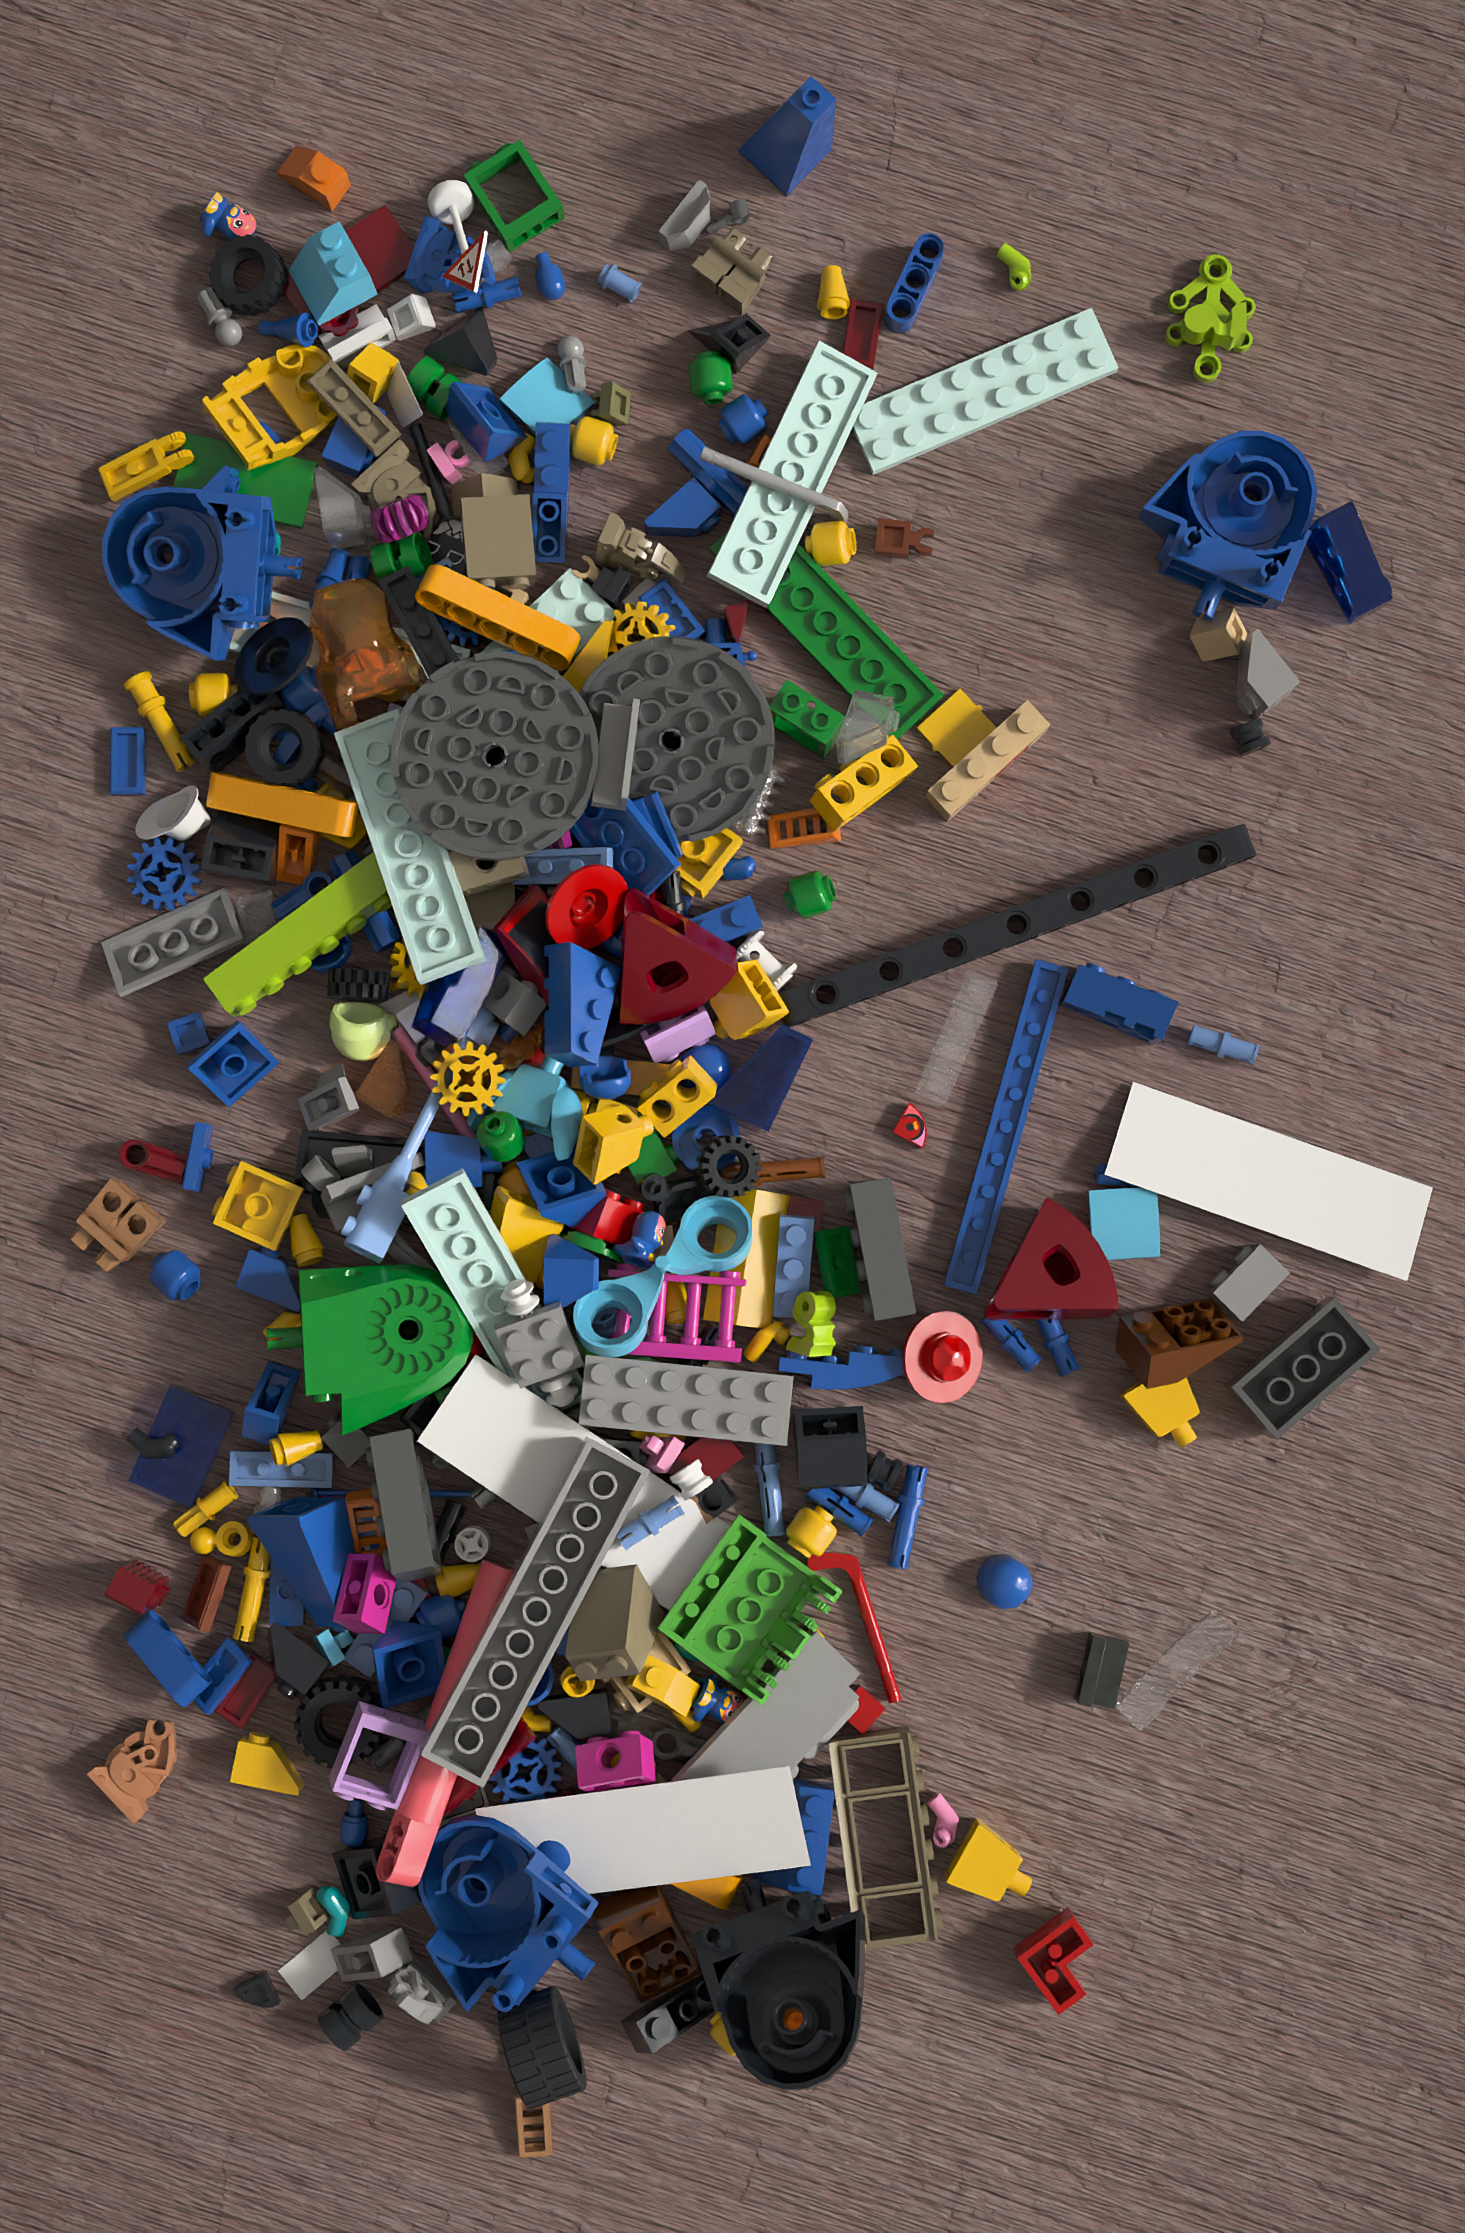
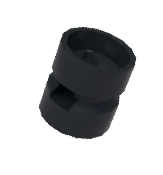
[318,1983,384,2051]

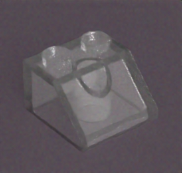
[314,467,377,551]

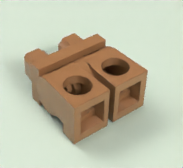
[70,1178,167,1272]

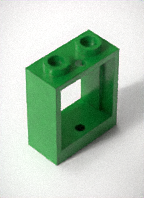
[463,140,565,253]
[769,680,845,760]

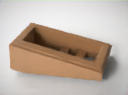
[514,2084,553,2158]

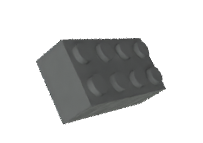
[842,1177,916,1321]
[1224,1297,1381,1440]
[366,1429,443,1582]

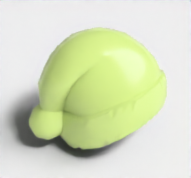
[329,1001,397,1062]

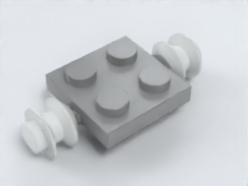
[494,1279,585,1407]

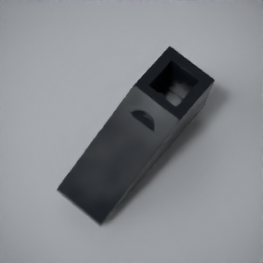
[620,1974,714,2054]

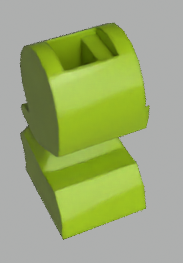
[1180,302,1247,351]
[786,1291,836,1357]

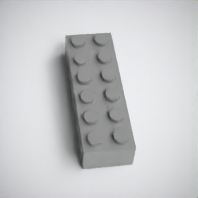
[578,1355,794,1446]

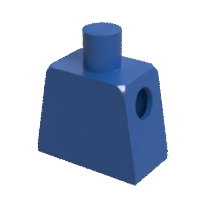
[425,1131,504,1189]

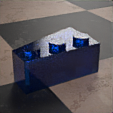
[1306,500,1393,624]
[411,925,508,1046]
[707,1024,813,1133]

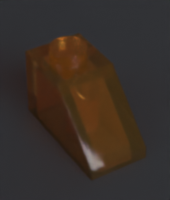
[354,1039,411,1120]

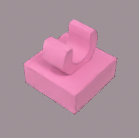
[427,440,471,484]
[638,1435,685,1473]

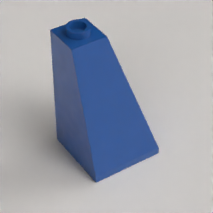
[739,76,836,196]
[248,1496,355,1631]

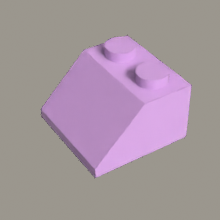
[640,1005,716,1064]

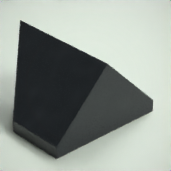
[424,307,497,376]
[687,313,771,374]

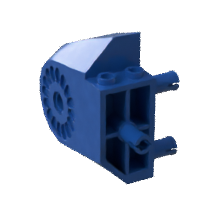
[1138,431,1317,621]
[102,486,302,661]
[418,1815,599,2013]

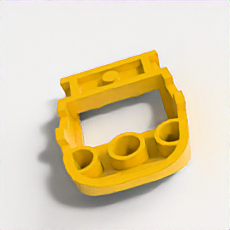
[202,344,338,471]

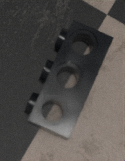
[179,688,287,775]

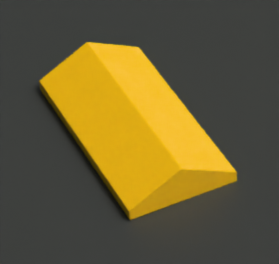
[703,1189,790,1329]

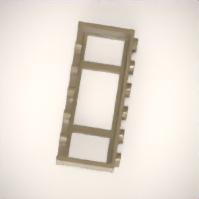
[828,1727,943,1950]

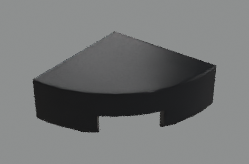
[233,1971,281,2008]

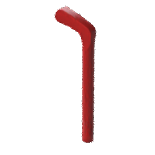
[808,1552,902,1704]

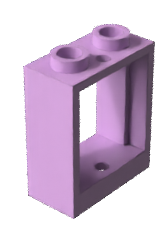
[329,1701,428,1810]

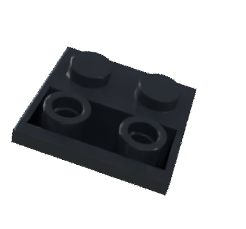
[201,810,281,886]
[793,1406,867,1490]

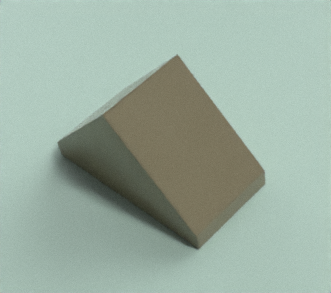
[451,473,519,520]

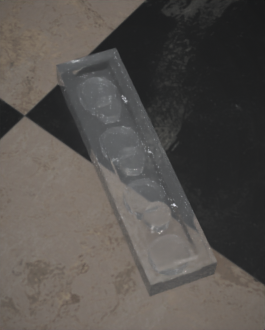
[914,969,999,1107]

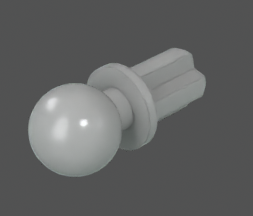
[197,287,242,346]
[557,336,586,393]

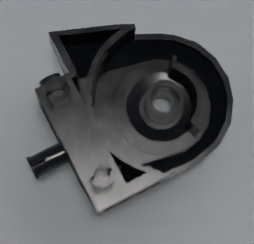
[691,1878,865,2091]

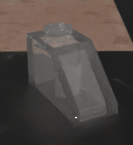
[837,690,900,764]

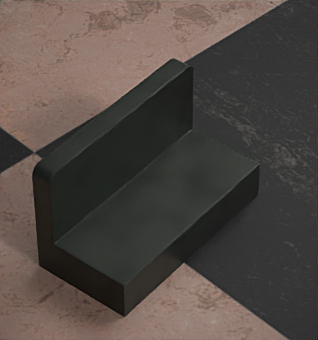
[1074,1632,1129,1709]

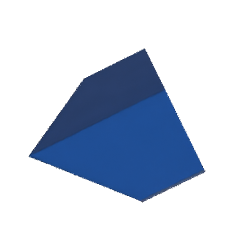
[544,1234,599,1308]

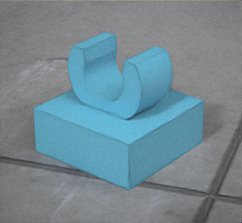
[311,1629,354,1668]

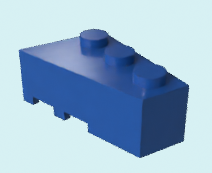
[544,942,621,1067]

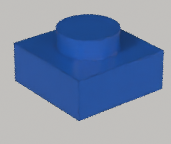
[167,1012,211,1056]

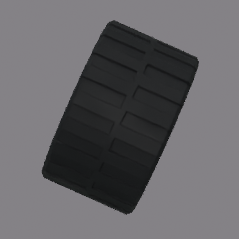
[497,1986,587,2109]

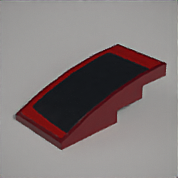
[493,884,619,1007]

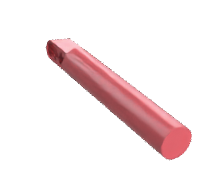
[376,1559,515,1887]

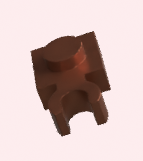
[874,518,934,558]

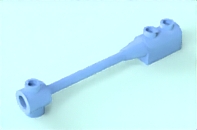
[340,1003,500,1264]

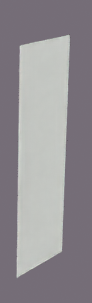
[1105,1082,1433,1281]
[417,1355,730,1610]
[475,1766,811,1894]

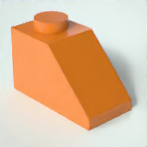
[277,146,351,212]

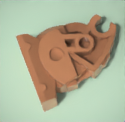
[87,1718,178,1824]

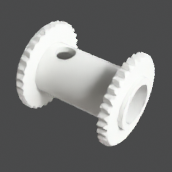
[736,931,797,992]

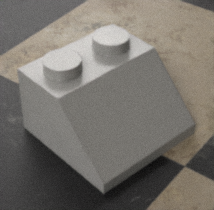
[1235,629,1300,719]

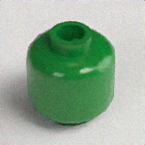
[688,351,733,405]
[784,870,836,919]
[476,1111,526,1162]

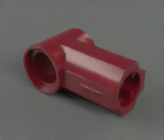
[119,1139,188,1185]

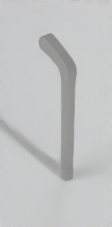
[699,446,849,523]

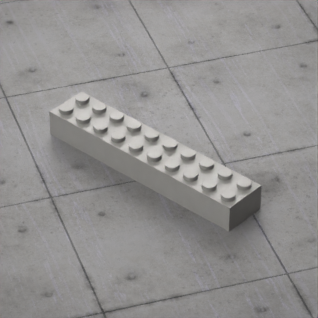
[419,1437,651,1788]

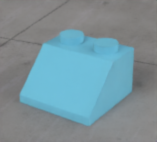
[288,221,378,326]

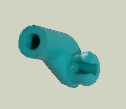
[316,1885,350,1937]

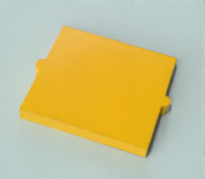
[917,689,997,768]

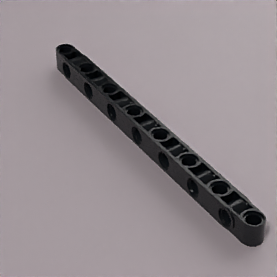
[779,824,1257,1028]

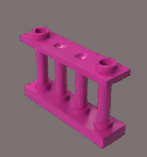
[608,1263,747,1362]

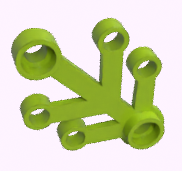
[1165,254,1256,383]

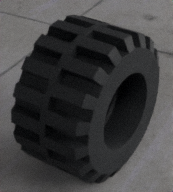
[294,1675,382,1768]

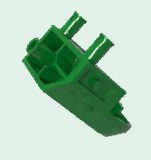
[266,1264,473,1435]

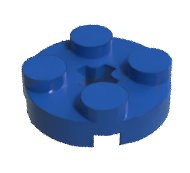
[672,1105,740,1173]

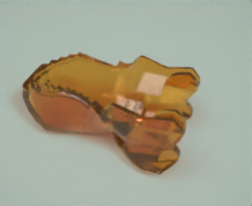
[309,577,428,732]

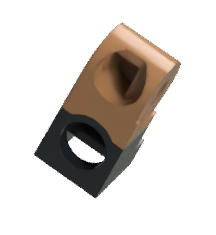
[690,1475,738,1524]

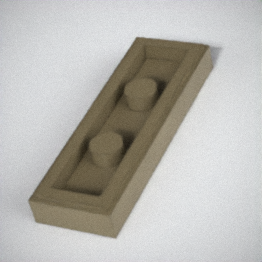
[306,359,401,457]

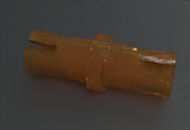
[500,1024,545,1069]

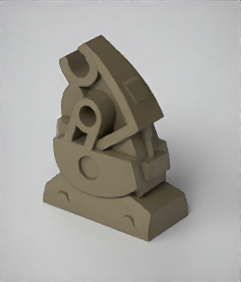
[351,439,436,541]
[594,512,687,584]

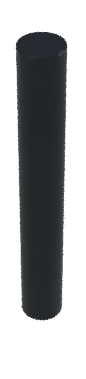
[409,424,454,522]

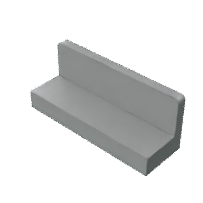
[591,698,640,811]
[320,1152,425,1232]

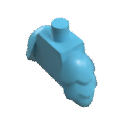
[467,1056,583,1161]

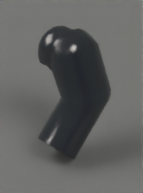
[126,1427,180,1459]

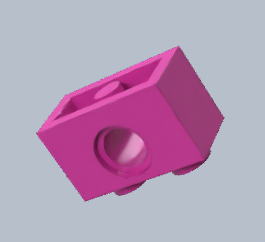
[333,1554,397,1634]
[575,1731,656,1793]

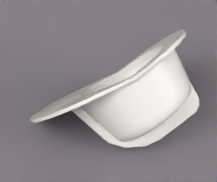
[135,785,211,841]

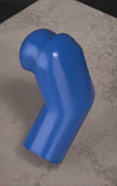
[721,856,757,881]

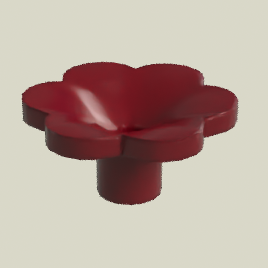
[320,306,359,337]

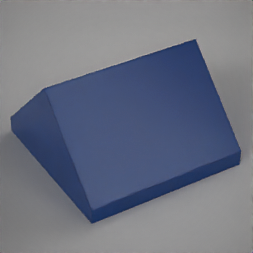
[446,381,528,463]
[186,1020,280,1107]
[517,1144,606,1228]
[372,1621,445,1709]

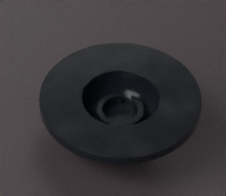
[234,617,313,696]

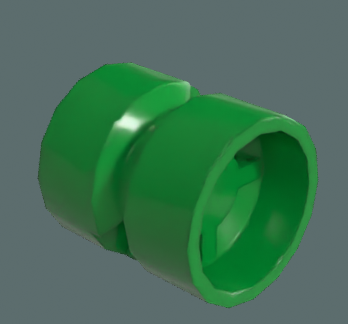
[407,356,463,421]
[371,531,433,580]

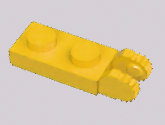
[98,431,194,502]

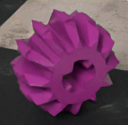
[369,495,430,543]

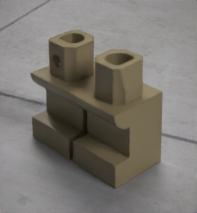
[691,228,772,315]

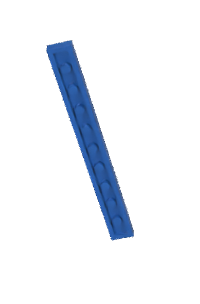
[943,959,1069,1295]

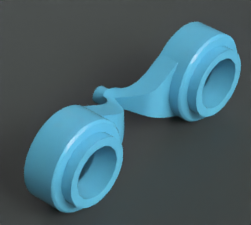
[573,1196,753,1357]

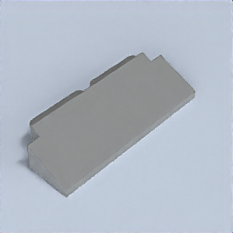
[671,1631,860,1782]

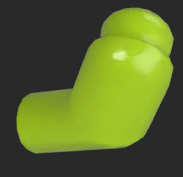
[996,243,1031,291]

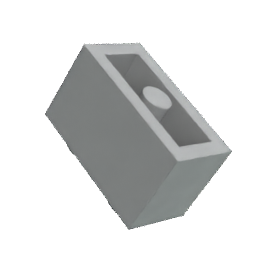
[1207,1244,1290,1322]

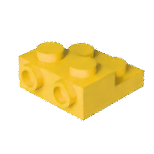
[676,828,743,899]
[212,1161,305,1251]

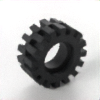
[327,968,390,1002]
[695,1135,762,1198]

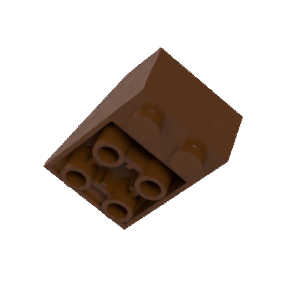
[1115,1298,1244,1389]
[593,1885,702,2003]

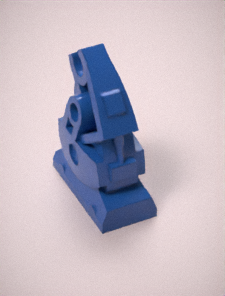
[404,216,496,296]

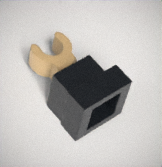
[573,555,634,610]

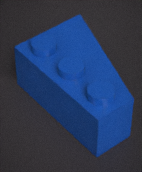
[1060,962,1179,1045]

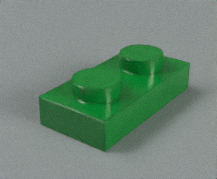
[814,1226,861,1298]

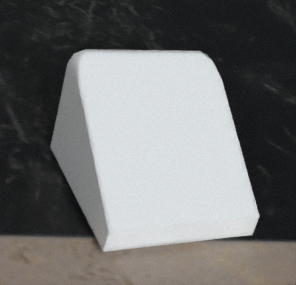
[387,294,436,341]

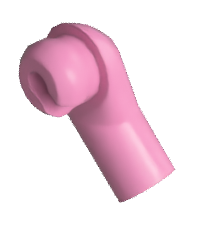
[927,1793,959,1848]

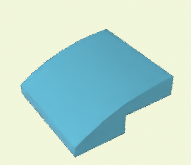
[500,358,596,435]
[1087,1187,1160,1261]

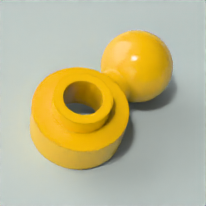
[190,1521,253,1557]

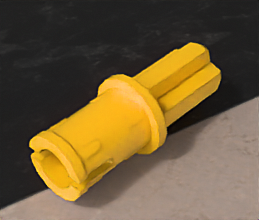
[173,1480,238,1537]

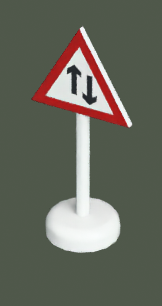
[427,180,488,293]

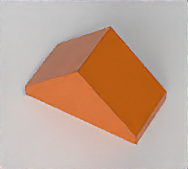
[276,823,322,885]

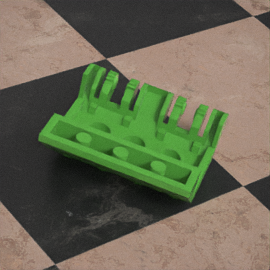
[657,1514,843,1706]

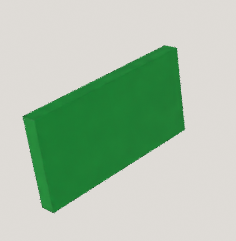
[173,433,318,529]

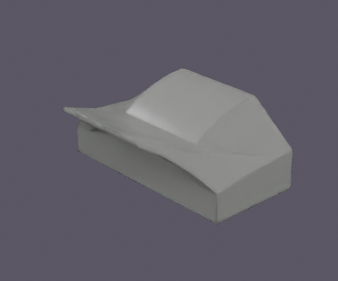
[658,179,711,251]
[298,1063,359,1131]

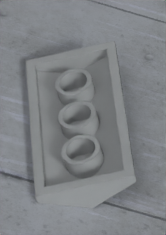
[101,888,245,997]

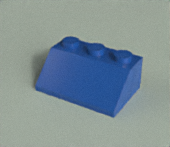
[753,1778,834,1895]

